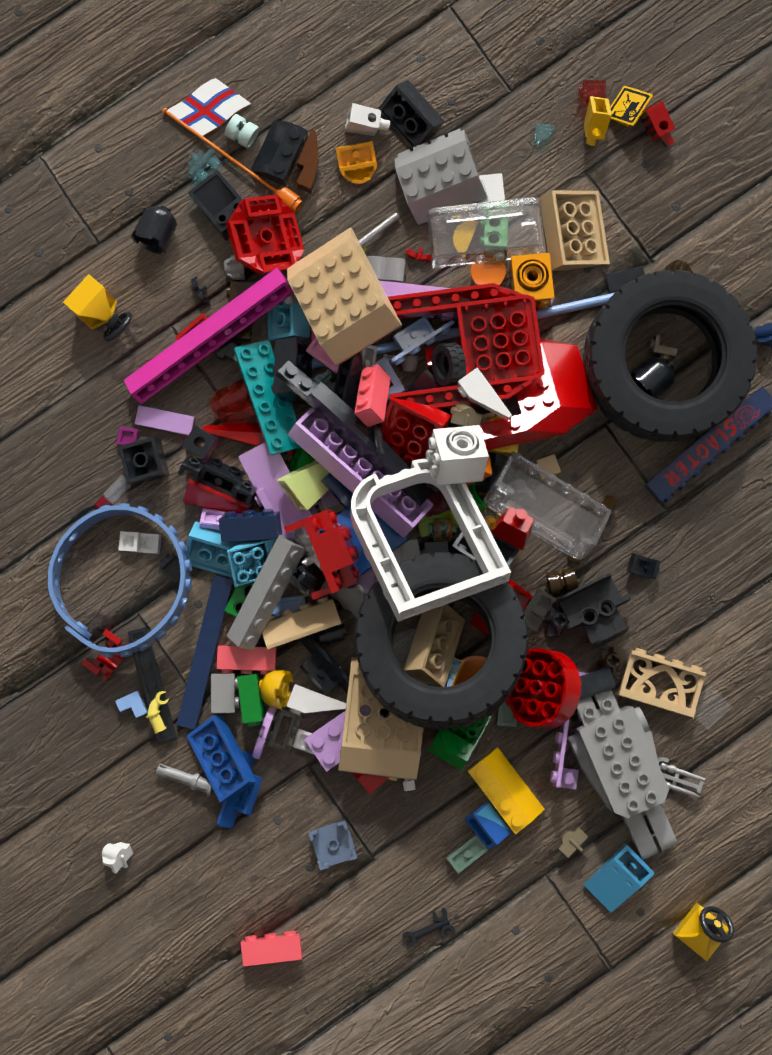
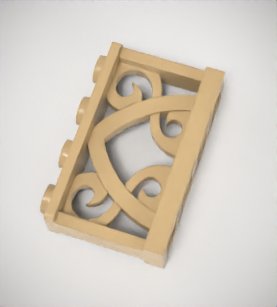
[617,648,706,718]

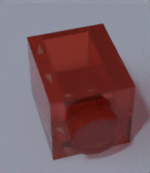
[578,80,606,104]

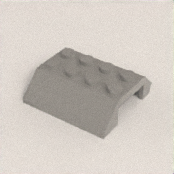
[395,128,488,225]

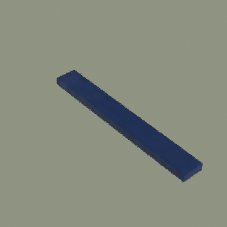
[176,575,233,730]

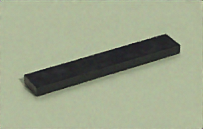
[128,627,178,744]

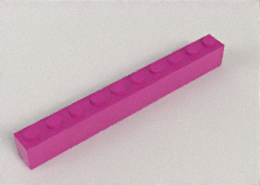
[124,268,294,404]

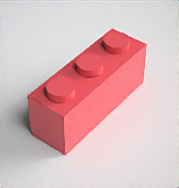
[354,364,391,427]
[217,646,277,675]
[241,931,303,966]

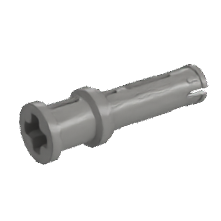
[156,763,213,796]

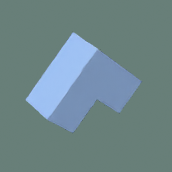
[115,691,148,718]

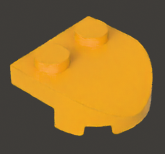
[335,141,377,184]

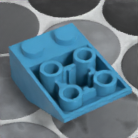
[583,843,655,912]

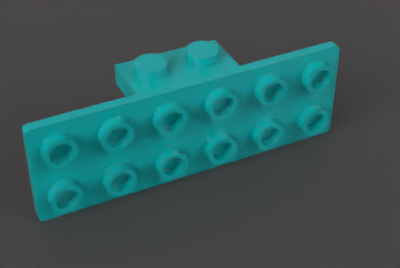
[234,340,302,455]

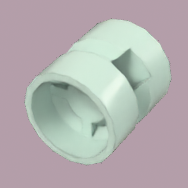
[224,114,260,149]

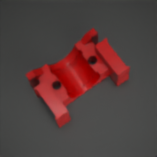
[81,628,128,681]

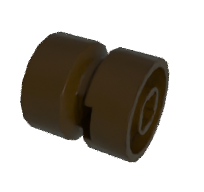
[546,567,578,597]

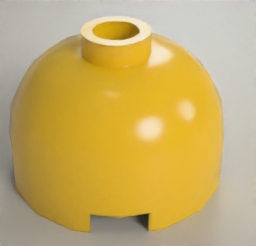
[258,670,293,709]

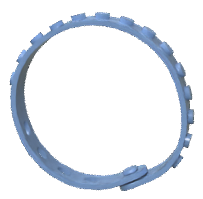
[48,503,192,658]

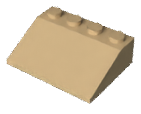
[539,190,610,271]

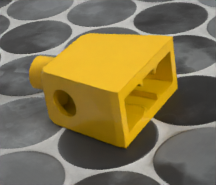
[584,96,611,146]

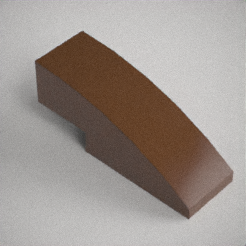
[297,129,319,193]

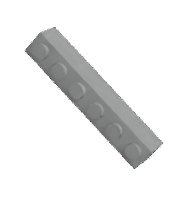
[227,535,306,651]

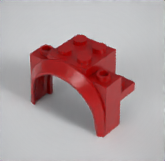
[284,509,360,600]

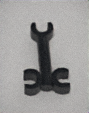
[402,907,455,947]

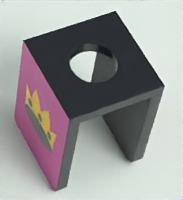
[182,425,220,463]

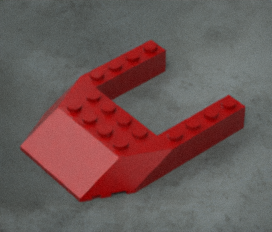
[388,283,545,410]
[424,338,597,450]

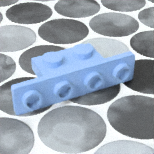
[389,316,455,366]

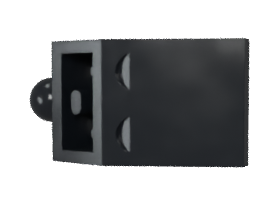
[188,170,243,241]

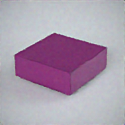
[116,426,139,446]

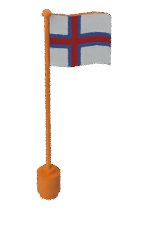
[162,78,303,213]

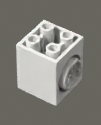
[426,425,489,485]

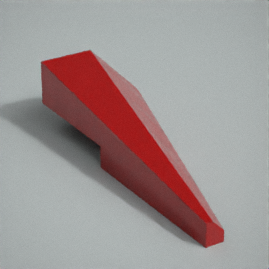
[183,479,262,514]

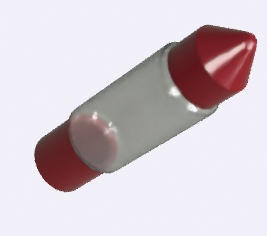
[94,473,133,510]

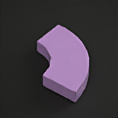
[252,706,277,759]

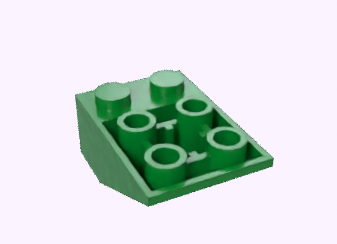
[428,715,492,770]

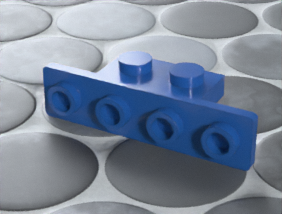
[217,750,262,829]

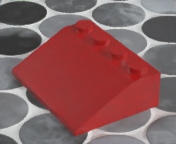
[381,398,452,468]

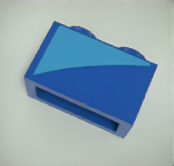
[464,801,512,850]

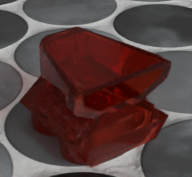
[210,379,256,426]

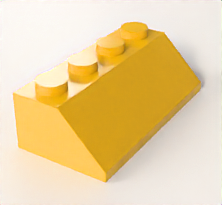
[467,747,545,834]

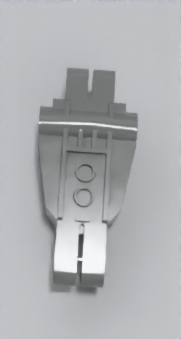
[567,689,678,860]

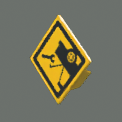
[610,86,654,127]

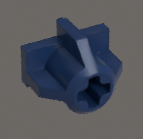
[754,323,772,349]

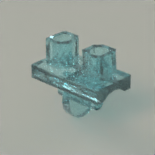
[188,148,222,183]

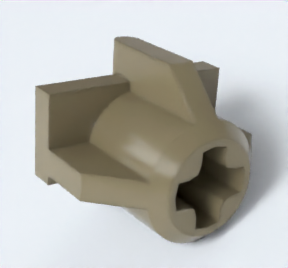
[450,402,482,427]
[558,827,588,858]

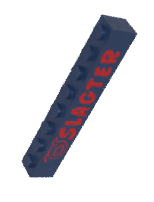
[644,386,772,503]

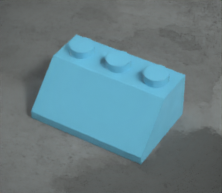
[267,301,310,341]
[186,521,244,578]

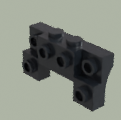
[178,456,257,505]

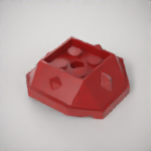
[226,195,304,274]

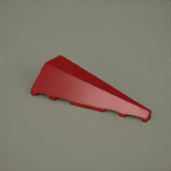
[202,420,298,456]

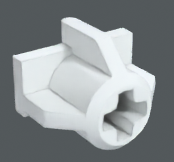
[102,842,133,874]

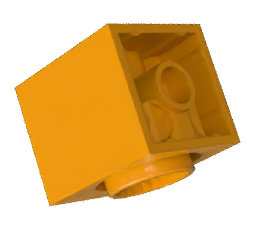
[509,253,554,310]

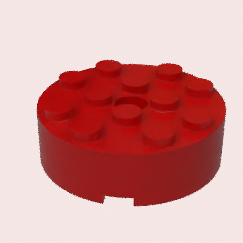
[506,648,581,729]

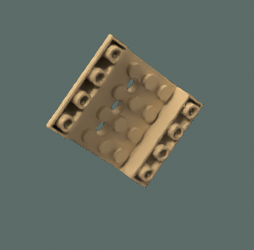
[338,657,428,780]

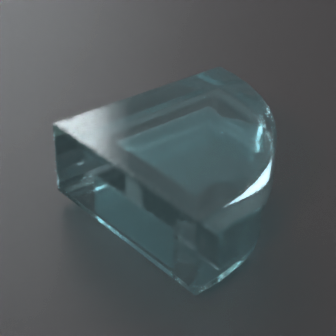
[534,123,555,143]

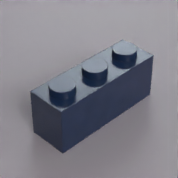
[218,509,282,542]

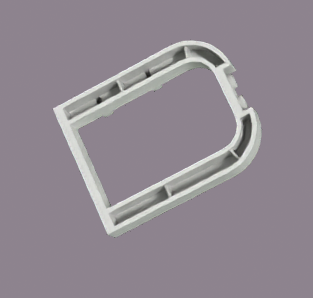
[350,459,511,621]

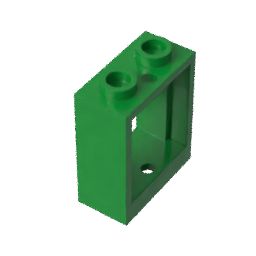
[237,674,265,727]

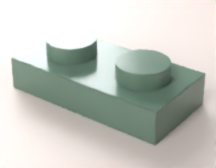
[446,834,488,874]

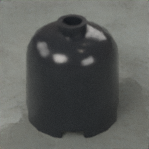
[131,206,177,254]
[629,357,675,399]

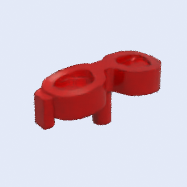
[405,247,434,262]

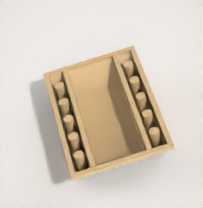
[287,227,402,366]

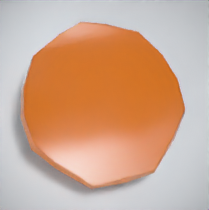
[470,255,506,285]

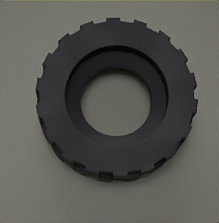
[432,343,467,387]

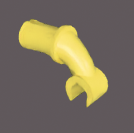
[146,691,169,734]

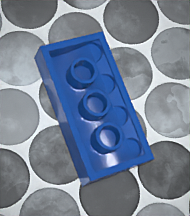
[187,715,257,803]

